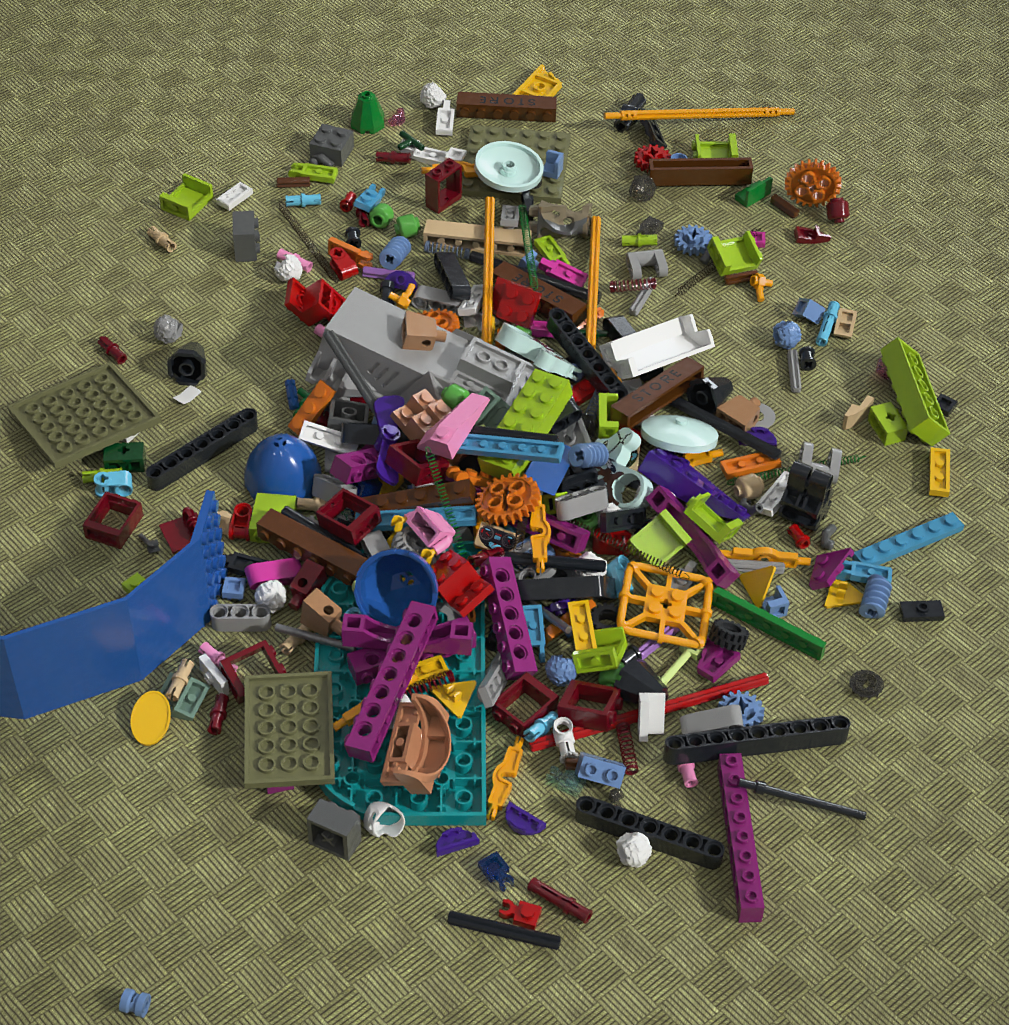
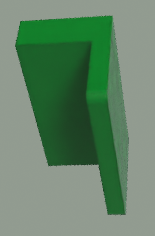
[735,177,773,208]

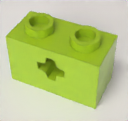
[868,402,908,446]

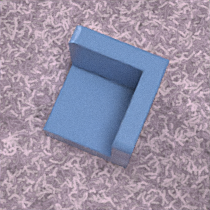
[542,149,564,179]
[792,298,826,324]
[761,585,789,618]

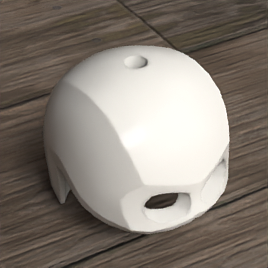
[364,801,405,837]

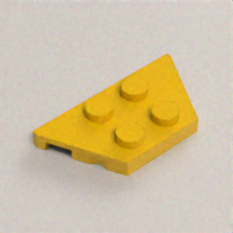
[513,64,562,97]

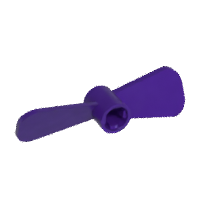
[373,395,405,486]

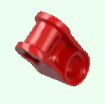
[330,247,359,281]
[229,503,252,541]
[592,528,631,556]

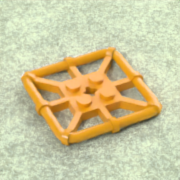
[616,561,713,650]

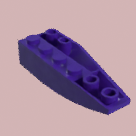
[638,448,751,522]

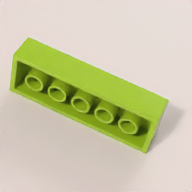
[880,337,950,446]
[477,368,573,478]

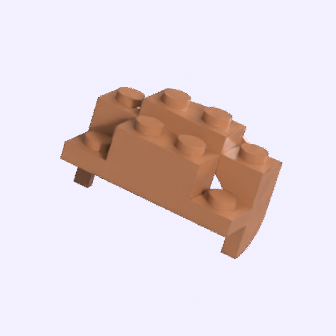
[390,389,469,467]
[380,693,451,794]

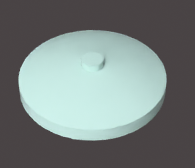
[474,141,544,193]
[641,415,719,453]

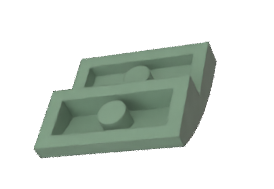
[475,386,510,428]
[160,672,210,721]

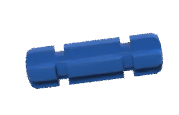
[285,379,299,410]

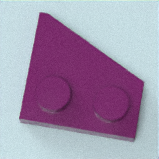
[809,547,854,590]
[697,635,741,683]

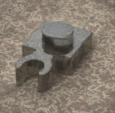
[636,216,664,235]

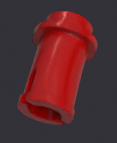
[340,191,357,212]
[787,524,810,549]

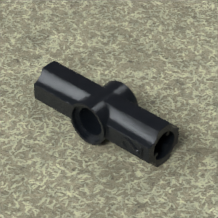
[614,93,646,133]

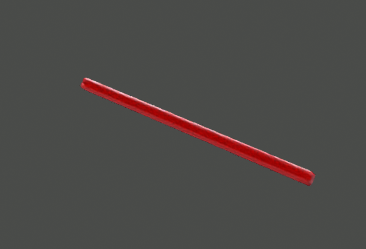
[529,672,769,752]

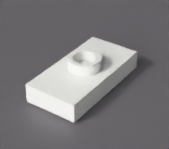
[216,182,253,211]
[199,654,229,695]

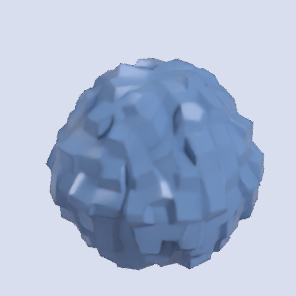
[773,321,802,350]
[545,655,577,687]

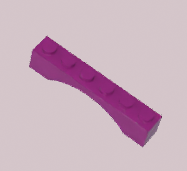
[645,485,740,589]
[341,613,473,655]

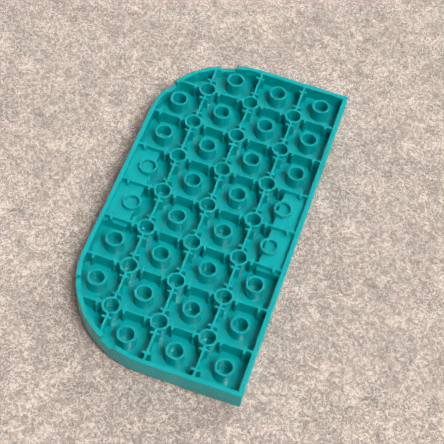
[314,541,486,826]

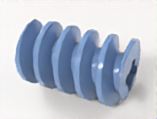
[379,236,411,270]
[568,442,609,468]
[859,574,892,619]

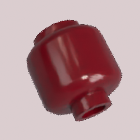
[826,197,850,224]

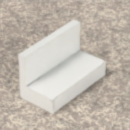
[638,693,665,742]

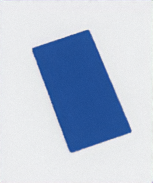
[525,444,571,496]

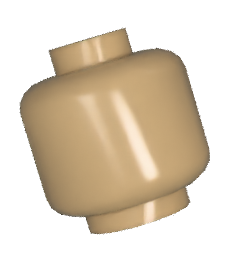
[733,473,764,501]

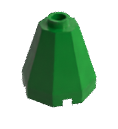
[351,91,385,134]

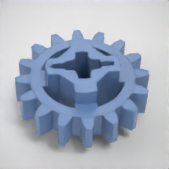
[674,225,712,256]
[718,690,765,727]

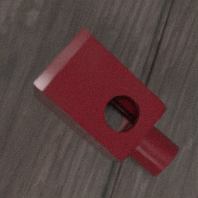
[288,559,328,611]

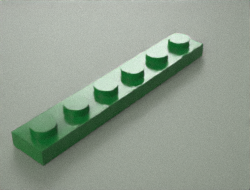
[711,586,827,661]

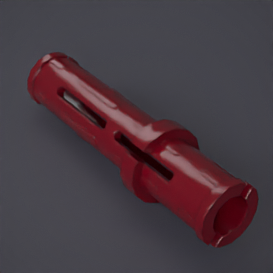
[527,877,593,924]

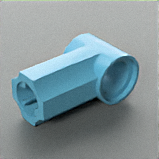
[606,555,634,598]

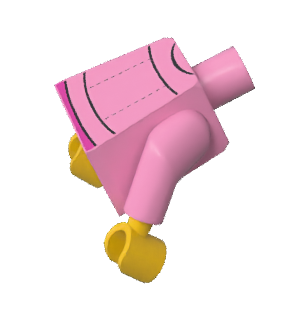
[391,506,455,564]

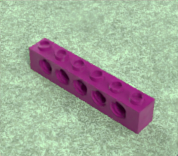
[480,557,538,680]
[347,616,476,686]

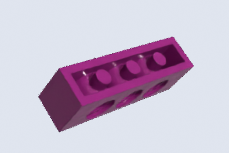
[329,447,379,485]

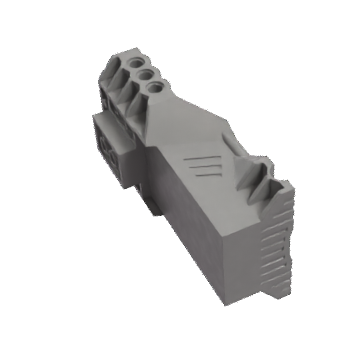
[305,287,547,415]

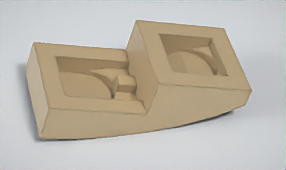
[833,308,858,339]
[842,395,874,430]

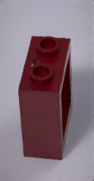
[425,158,462,214]
[385,439,450,486]
[316,488,382,546]
[83,492,144,549]
[218,640,286,704]
[492,672,559,738]
[557,679,624,732]

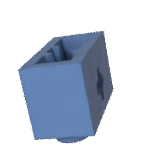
[574,752,626,789]

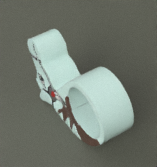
[495,322,582,381]
[590,428,653,509]

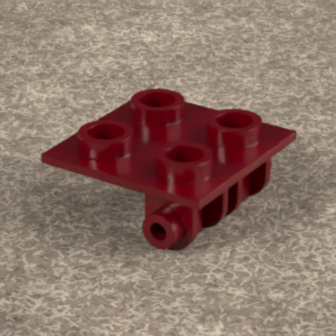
[159,507,198,554]

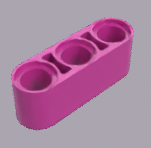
[244,558,302,590]

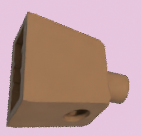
[402,310,447,351]
[716,395,761,432]
[300,588,343,637]

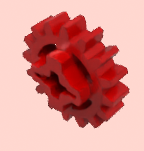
[634,144,671,173]

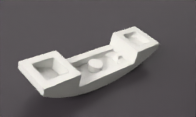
[399,139,467,165]

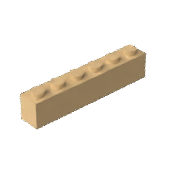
[423,219,532,257]

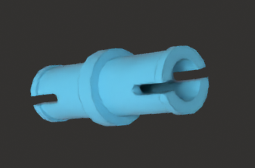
[285,193,321,207]
[523,711,558,743]

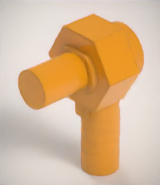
[750,273,773,302]
[388,283,415,309]

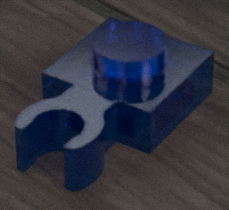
[478,851,514,892]

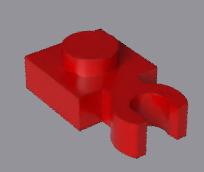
[499,899,542,930]

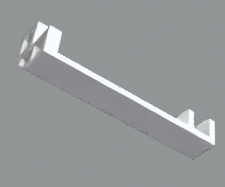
[599,314,715,380]

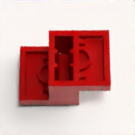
[284,277,346,327]
[492,277,542,329]
[431,549,495,618]

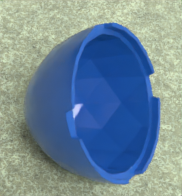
[244,433,322,500]
[354,548,438,627]

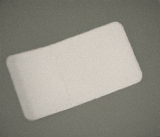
[173,386,201,404]

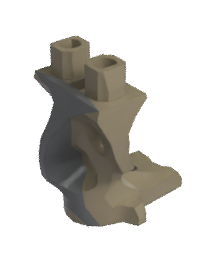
[529,200,593,238]

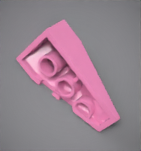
[417,393,490,459]

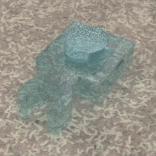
[546,766,587,798]

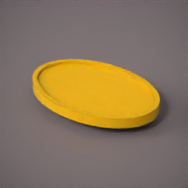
[130,691,171,746]

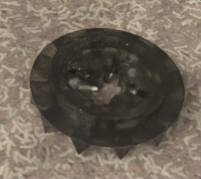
[849,670,884,700]

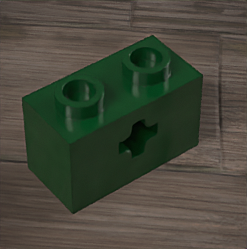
[103,442,146,473]

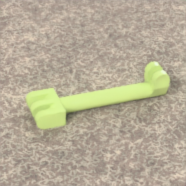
[658,638,704,685]

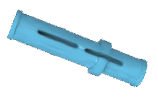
[816,301,840,347]

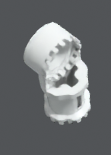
[553,717,579,763]

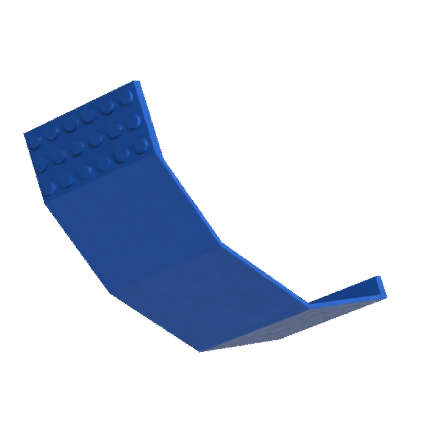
[0,490,228,720]

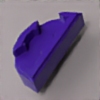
[385,271,418,293]
[739,427,777,447]
[544,599,576,616]
[505,801,546,835]
[435,827,480,857]

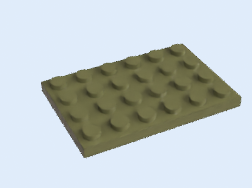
[244,671,335,789]

